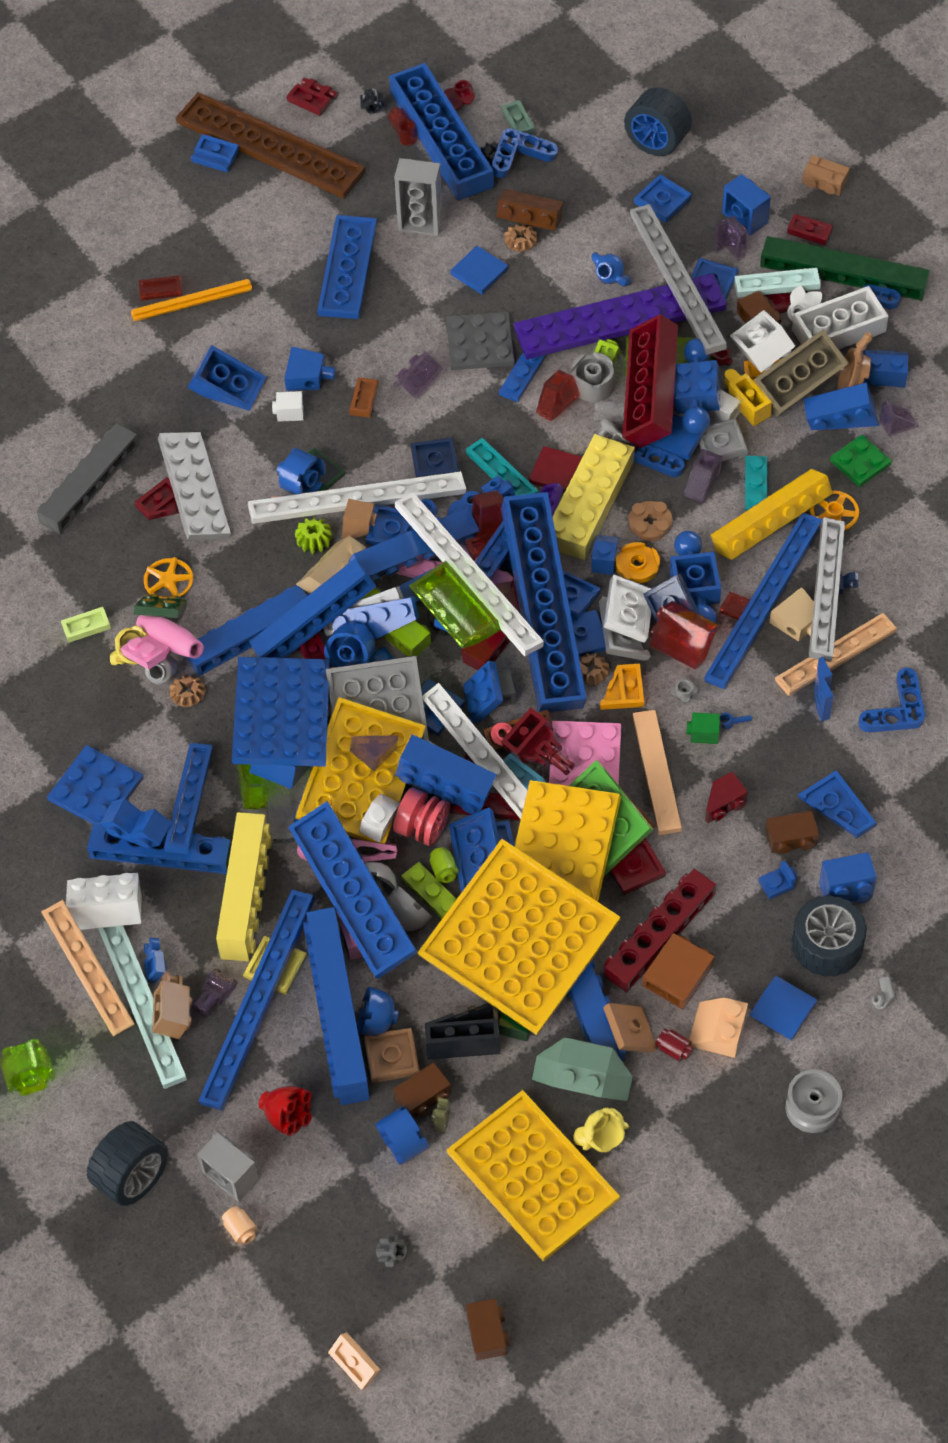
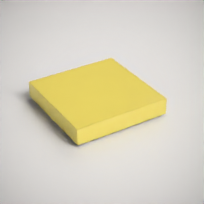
[243,936,307,995]

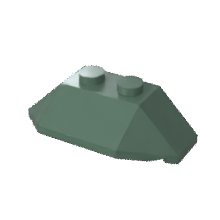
[532,1037,633,1101]

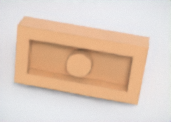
[328,1332,380,1390]

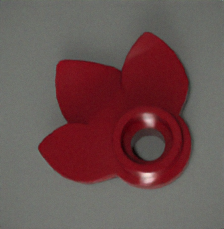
[443,80,475,111]

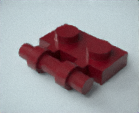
[286,77,338,116]

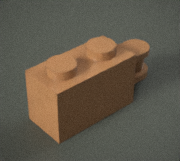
[152,972,192,1039]

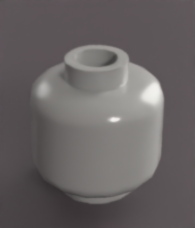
[145,654,177,684]

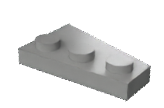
[599,596,651,661]

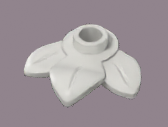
[787,285,822,322]

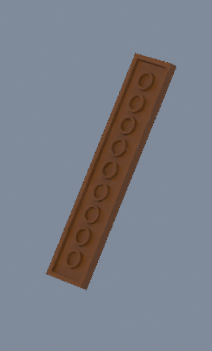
[176,92,365,199]

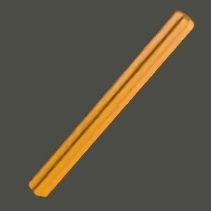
[131,279,252,321]

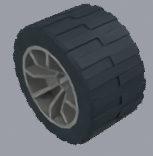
[791,895,867,977]
[87,1121,168,1206]

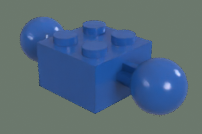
[674,338,721,434]
[669,531,721,633]

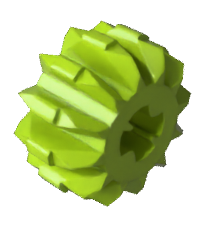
[295,516,333,554]

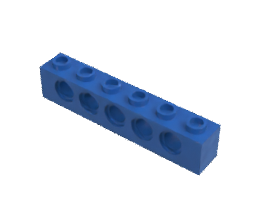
[87,824,232,874]

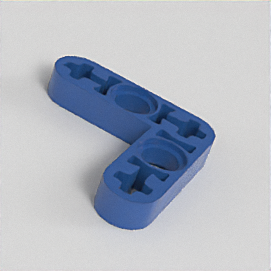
[491,128,558,178]
[627,443,685,477]
[858,667,925,732]

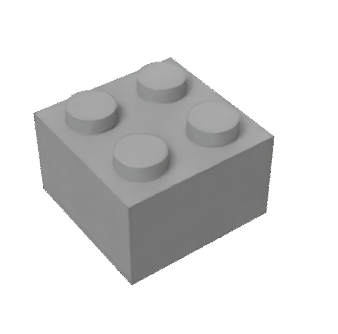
[197,1132,259,1202]

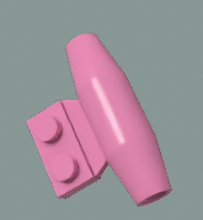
[121,615,204,670]

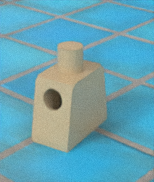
[770,587,814,641]

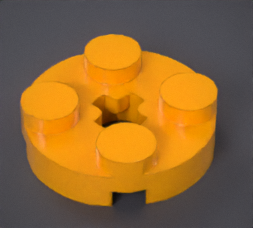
[615,542,660,584]

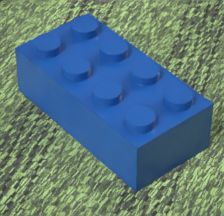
[395,734,497,814]

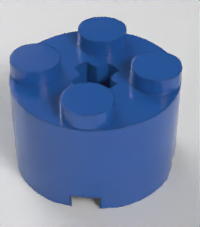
[277,448,326,495]
[324,622,375,668]
[375,1105,430,1165]

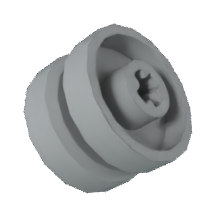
[785,1069,843,1133]

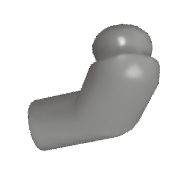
[872,977,895,1010]

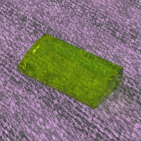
[409,561,500,648]

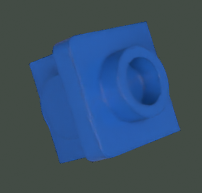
[758,861,797,900]

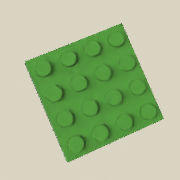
[569,760,654,876]

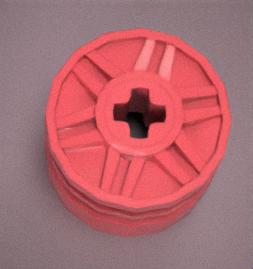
[393,787,450,847]

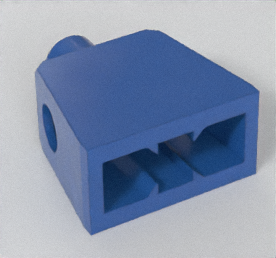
[284,347,336,391]

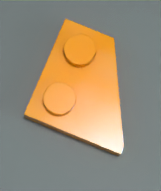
[600,664,644,710]

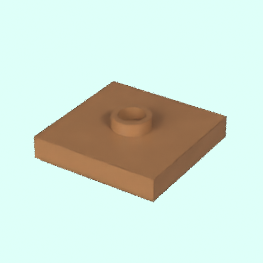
[603,1003,658,1053]
[364,1027,419,1083]

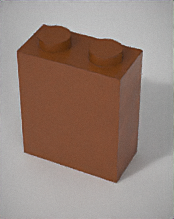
[642,933,714,1010]

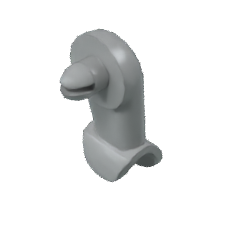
[598,418,630,444]

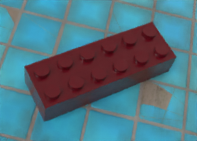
[622,314,678,448]

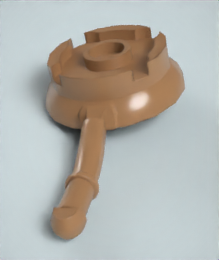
[837,332,872,390]

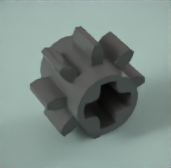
[376,1235,407,1267]

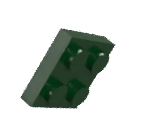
[134,594,187,618]

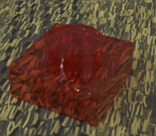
[720,592,750,620]

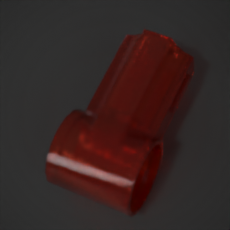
[387,107,417,146]

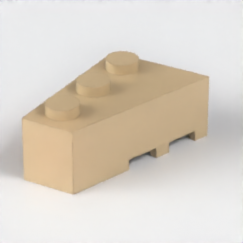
[296,536,366,594]

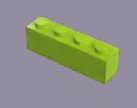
[358,587,431,657]

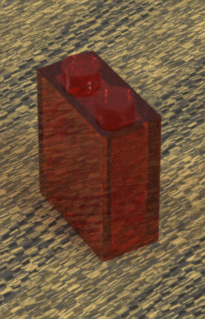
[649,601,718,670]

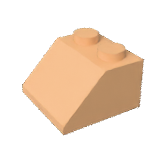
[689,998,748,1058]

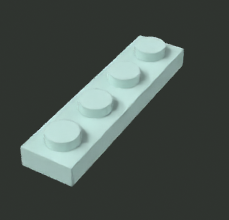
[734,268,821,298]

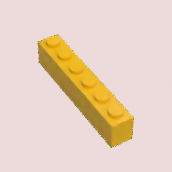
[710,469,833,560]

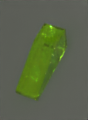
[237,764,269,810]

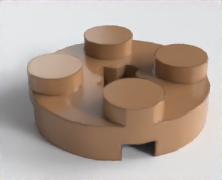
[628,501,672,541]

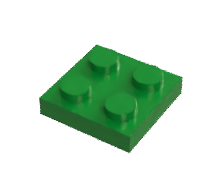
[830,434,892,488]

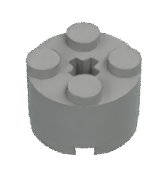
[571,353,614,403]

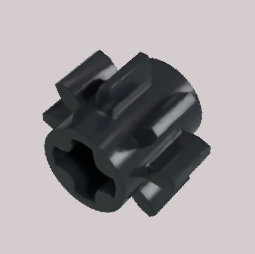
[360,89,384,114]

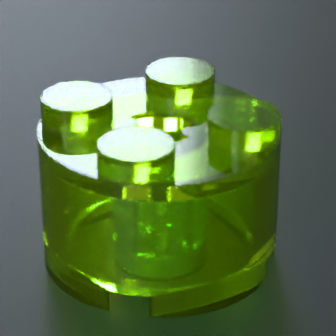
[0,1039,55,1096]

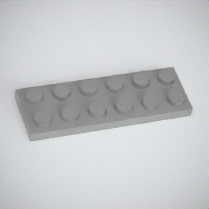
[158,432,231,540]

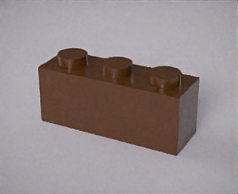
[496,189,564,231]

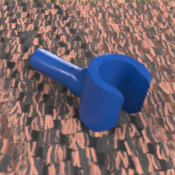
[720,712,752,729]

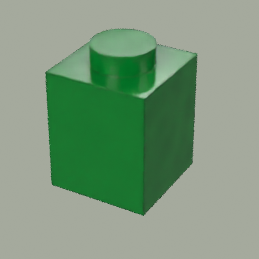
[686,712,720,744]

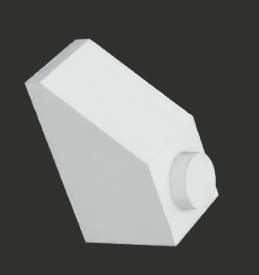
[359,793,400,843]

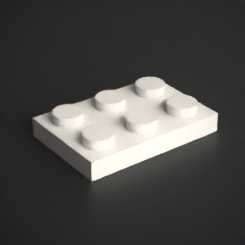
[603,574,651,643]

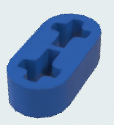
[863,285,900,309]

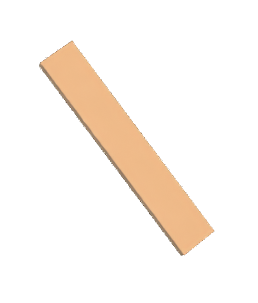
[775,613,897,696]
[633,710,682,835]
[41,900,135,1037]

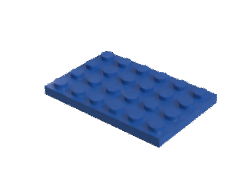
[232,657,329,766]

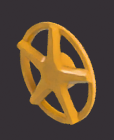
[810,491,859,531]
[144,557,193,598]

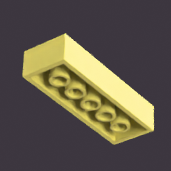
[552,434,635,560]
[216,812,272,961]

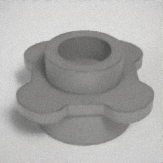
[671,678,698,703]

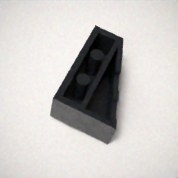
[425,1003,500,1060]

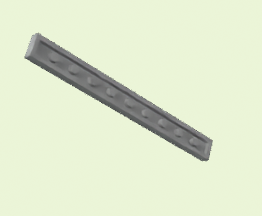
[630,204,726,355]

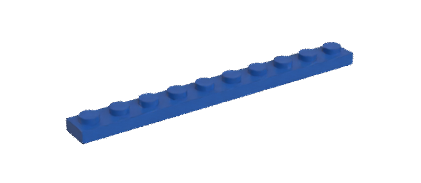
[704,513,822,689]
[198,890,315,1111]

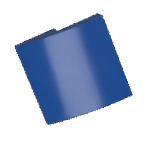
[814,657,834,721]
[749,976,818,1041]

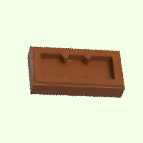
[349,377,379,418]

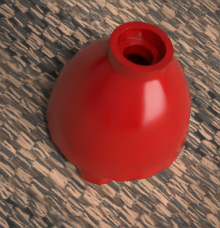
[259,1086,312,1136]

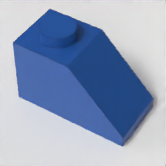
[591,535,619,575]

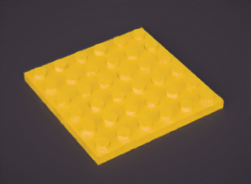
[418,839,620,1035]

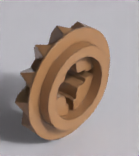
[504,224,537,251]
[579,653,609,685]
[170,674,206,707]

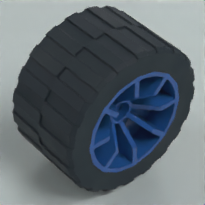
[624,87,692,156]

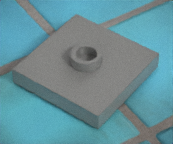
[699,418,748,466]

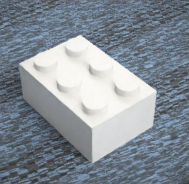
[730,310,795,372]
[66,873,142,930]

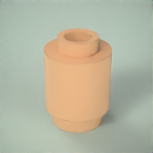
[222,1206,258,1244]

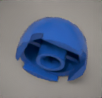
[357,987,398,1036]

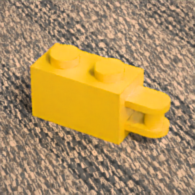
[724,369,772,427]

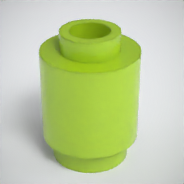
[429,847,459,883]

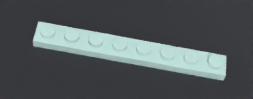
[98,925,187,1089]

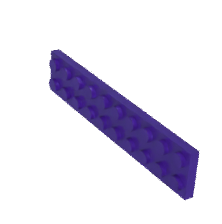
[514,273,727,360]

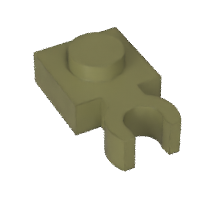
[431,1097,450,1134]

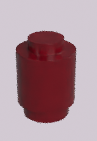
[655,1028,693,1062]

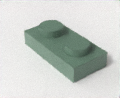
[501,100,535,135]

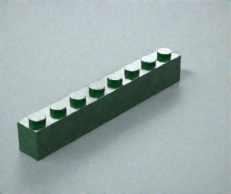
[760,236,930,301]

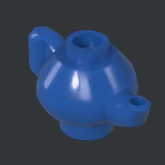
[591,252,632,287]

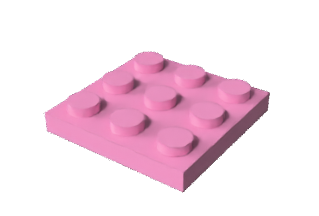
[549,721,621,786]

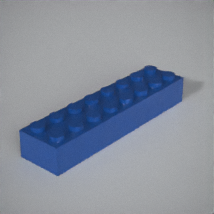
[389,63,494,201]
[303,907,369,1106]

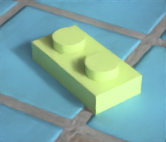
[61,607,111,643]

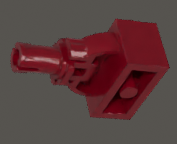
[501,707,575,775]

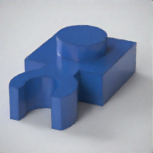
[144,937,166,983]

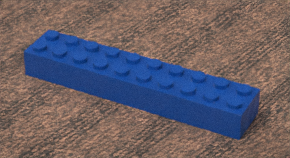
[501,492,587,712]

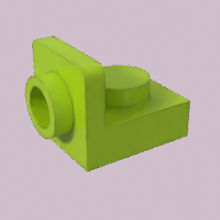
[594,339,622,364]

